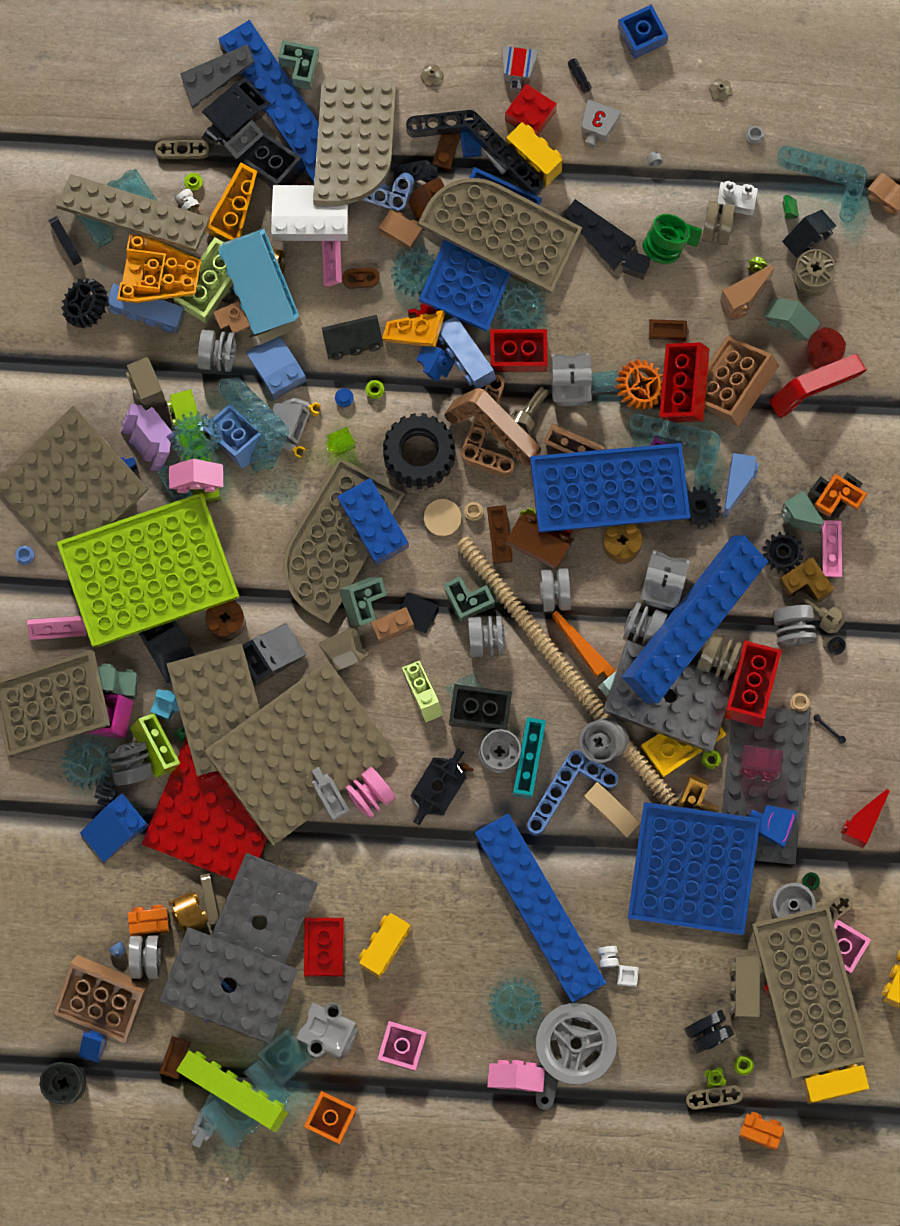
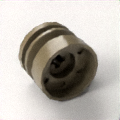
[793,249,836,296]
[696,632,742,681]

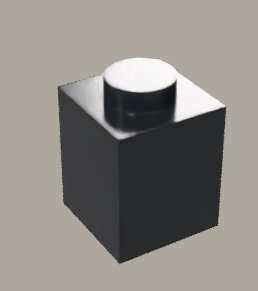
[621,250,651,280]

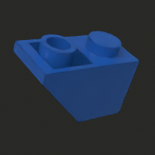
[78,1030,107,1064]

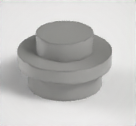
[746,126,764,144]

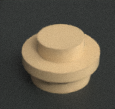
[464,502,483,521]
[790,693,810,711]

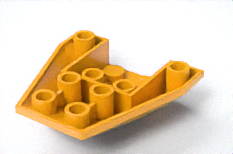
[117,234,201,303]

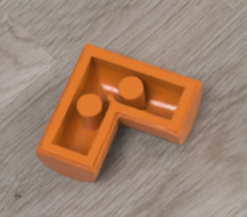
[814,473,868,516]

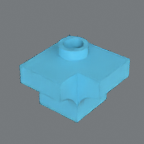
[150,689,179,722]

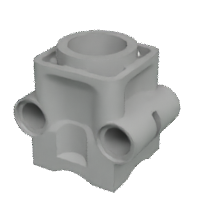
[551,353,592,406]
[640,550,690,610]
[296,1003,359,1061]

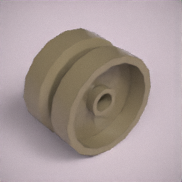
[702,200,735,245]

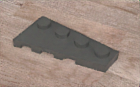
[180,45,255,108]

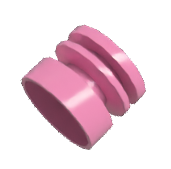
[345,767,396,819]

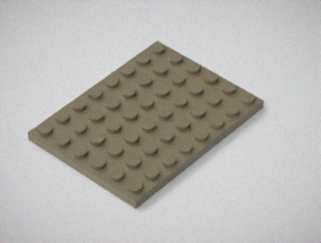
[203,660,396,846]

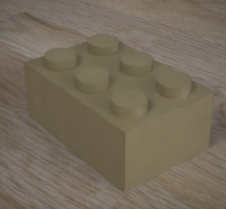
[126,357,168,411]
[729,957,760,1020]

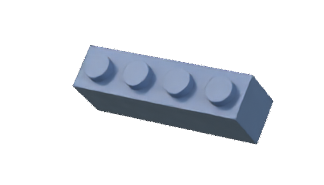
[106,283,185,333]
[438,317,496,389]

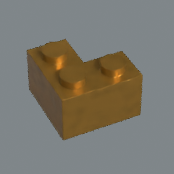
[779,557,834,602]
[677,774,719,812]

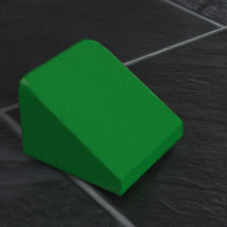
[782,195,799,219]
[686,223,702,247]

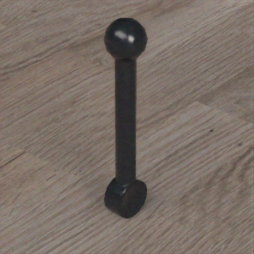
[813,714,846,744]

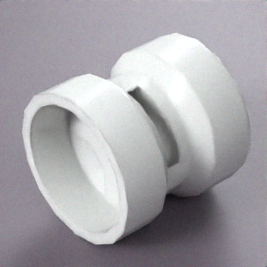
[174,189,200,212]
[598,946,619,968]

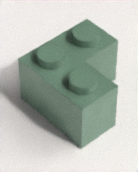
[278,40,320,90]
[763,297,820,341]
[443,576,495,623]
[339,577,387,626]
[98,664,138,699]

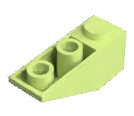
[402,661,443,722]

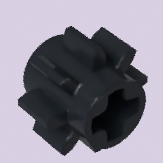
[94,781,117,806]

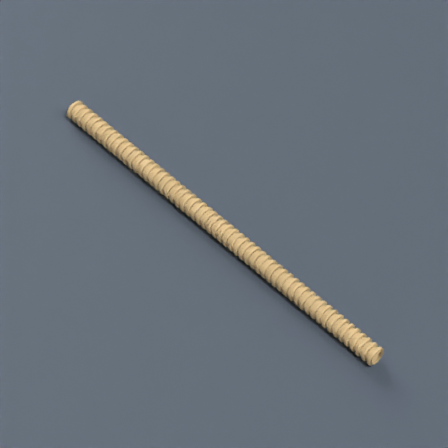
[456,537,679,806]

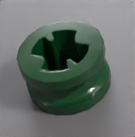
[174,726,187,743]
[802,872,820,891]

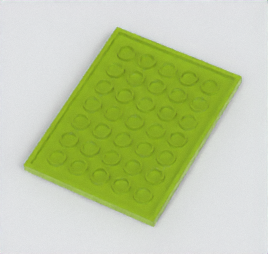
[57,493,240,649]

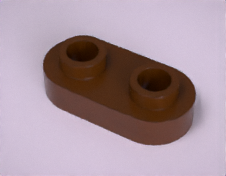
[342,267,380,289]

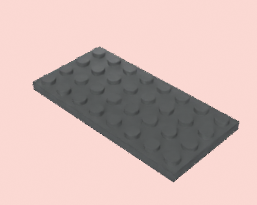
[722,707,810,865]

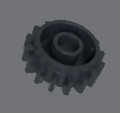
[684,486,722,528]
[762,532,804,574]

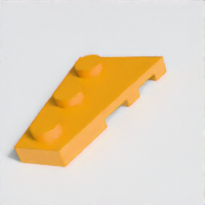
[382,310,445,347]

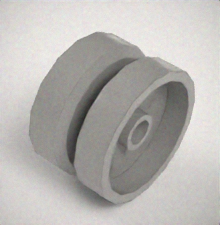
[540,568,571,612]
[579,717,629,763]
[770,883,816,918]
[129,936,161,979]

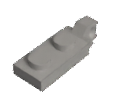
[310,767,350,821]
[191,1092,227,1148]

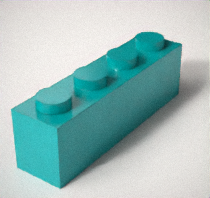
[512,717,546,799]

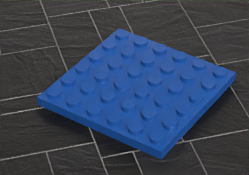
[628,802,761,935]

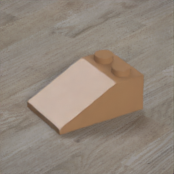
[720,264,774,320]

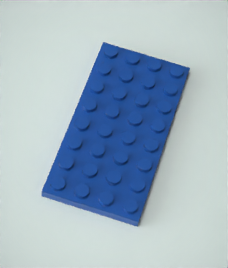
[418,167,542,332]
[530,443,690,533]

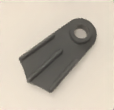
[536,1065,558,1110]

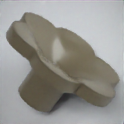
[420,65,444,87]
[709,79,732,101]

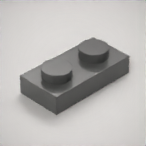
[223,120,264,159]

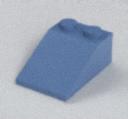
[246,336,306,400]
[202,403,271,469]
[723,453,759,518]

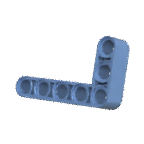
[527,750,618,836]

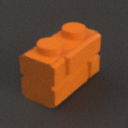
[128,905,170,936]
[738,1112,784,1151]

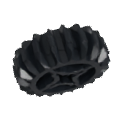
[61,278,109,329]

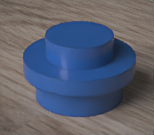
[335,388,354,407]

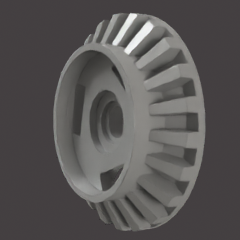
[536,1003,617,1085]

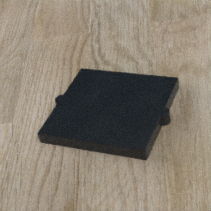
[399,592,438,634]

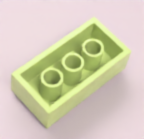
[173,237,233,324]

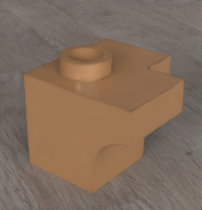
[213,301,251,335]

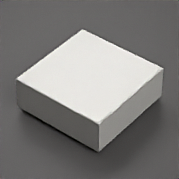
[617,965,639,987]

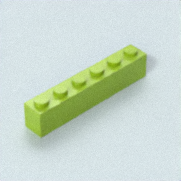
[168,389,222,504]
[176,1051,289,1133]

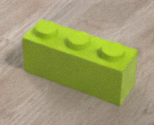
[130,713,180,778]

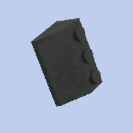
[322,315,383,360]

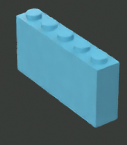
[219,229,299,335]

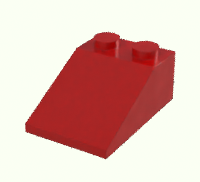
[840,789,890,849]

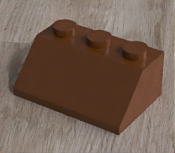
[505,513,574,570]

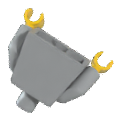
[262,398,321,459]

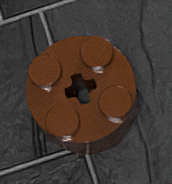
[205,600,245,641]

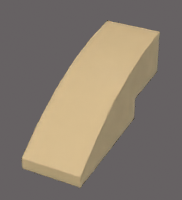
[584,782,640,838]

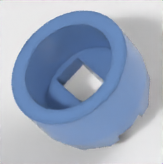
[108,941,126,958]

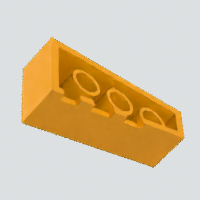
[206,163,257,242]

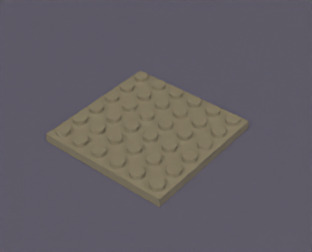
[0,406,149,566]

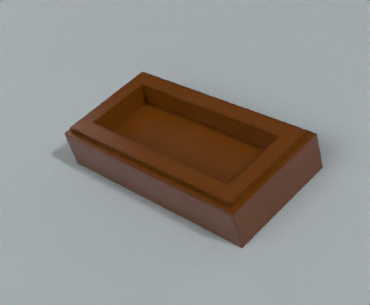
[649,319,687,341]
[159,1036,191,1080]

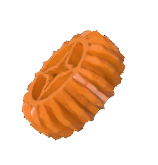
[615,359,663,411]

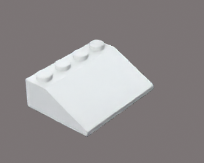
[271,185,348,241]

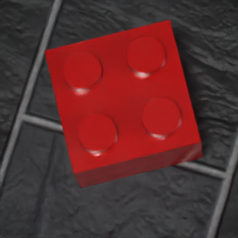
[505,84,557,136]

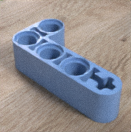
[362,173,414,211]

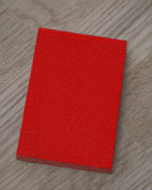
[304,917,344,977]

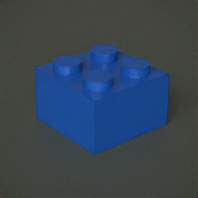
[617,4,668,59]

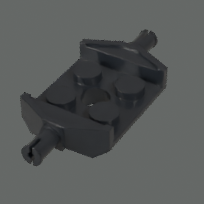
[410,748,467,826]

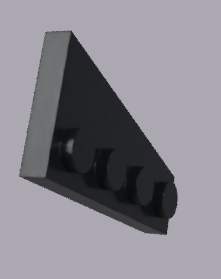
[564,199,636,271]

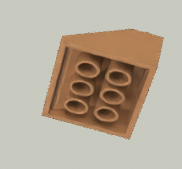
[704,336,779,427]
[53,955,149,1043]

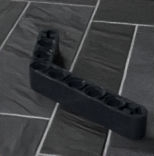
[406,110,544,196]

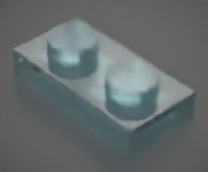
[591,370,629,393]

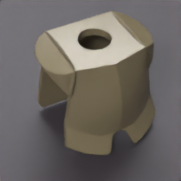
[319,627,368,672]

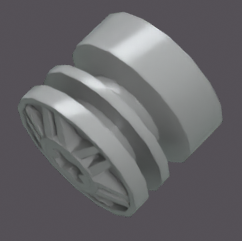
[198,329,237,372]
[623,602,668,647]
[773,605,817,646]
[468,616,505,658]
[478,729,521,773]

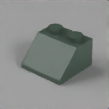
[781,491,824,533]

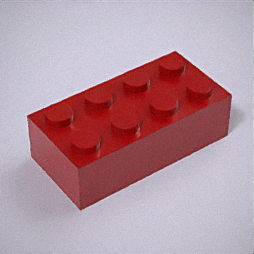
[659,342,710,423]
[724,640,782,728]

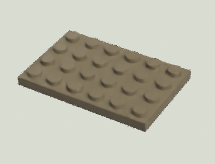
[167,643,260,776]
[0,650,110,757]

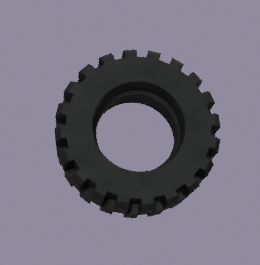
[383,413,455,489]

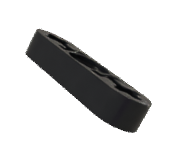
[48,216,82,266]

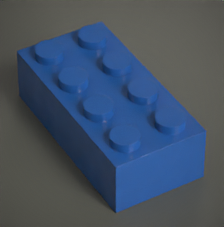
[337,478,409,566]

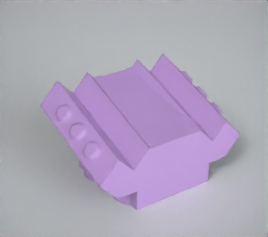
[121,404,176,471]

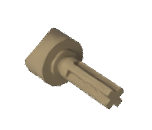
[510,386,549,434]
[794,590,845,633]

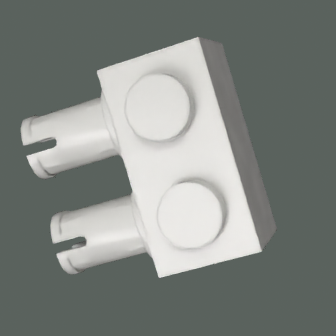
[717,181,758,216]

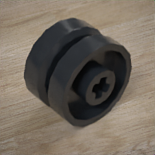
[684,1010,734,1054]

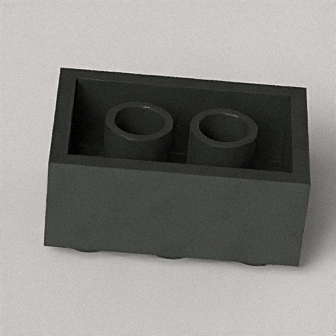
[449,684,512,732]

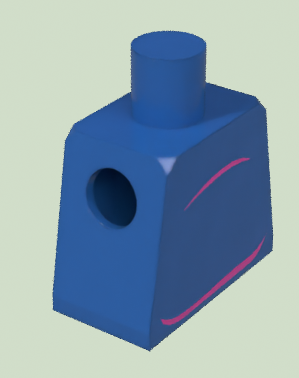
[749,805,797,849]

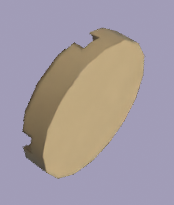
[424,499,462,537]

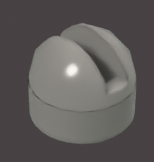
[647,152,663,167]

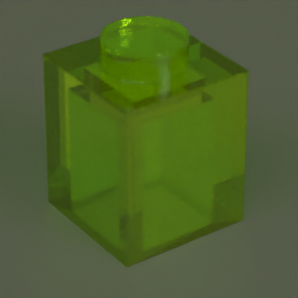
[325,427,356,457]

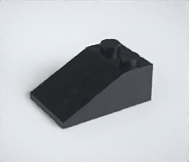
[237,130,306,189]

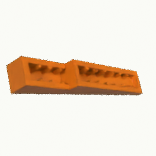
[552,611,616,679]

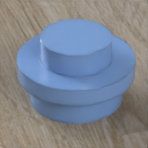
[15,546,35,565]

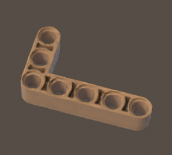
[461,375,514,478]
[444,388,541,466]

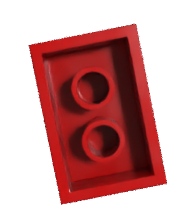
[490,329,548,372]

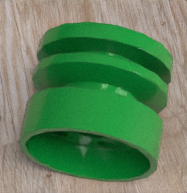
[642,214,691,264]

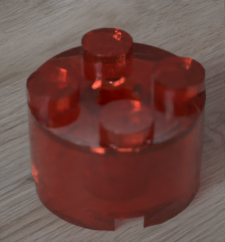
[806,327,846,369]

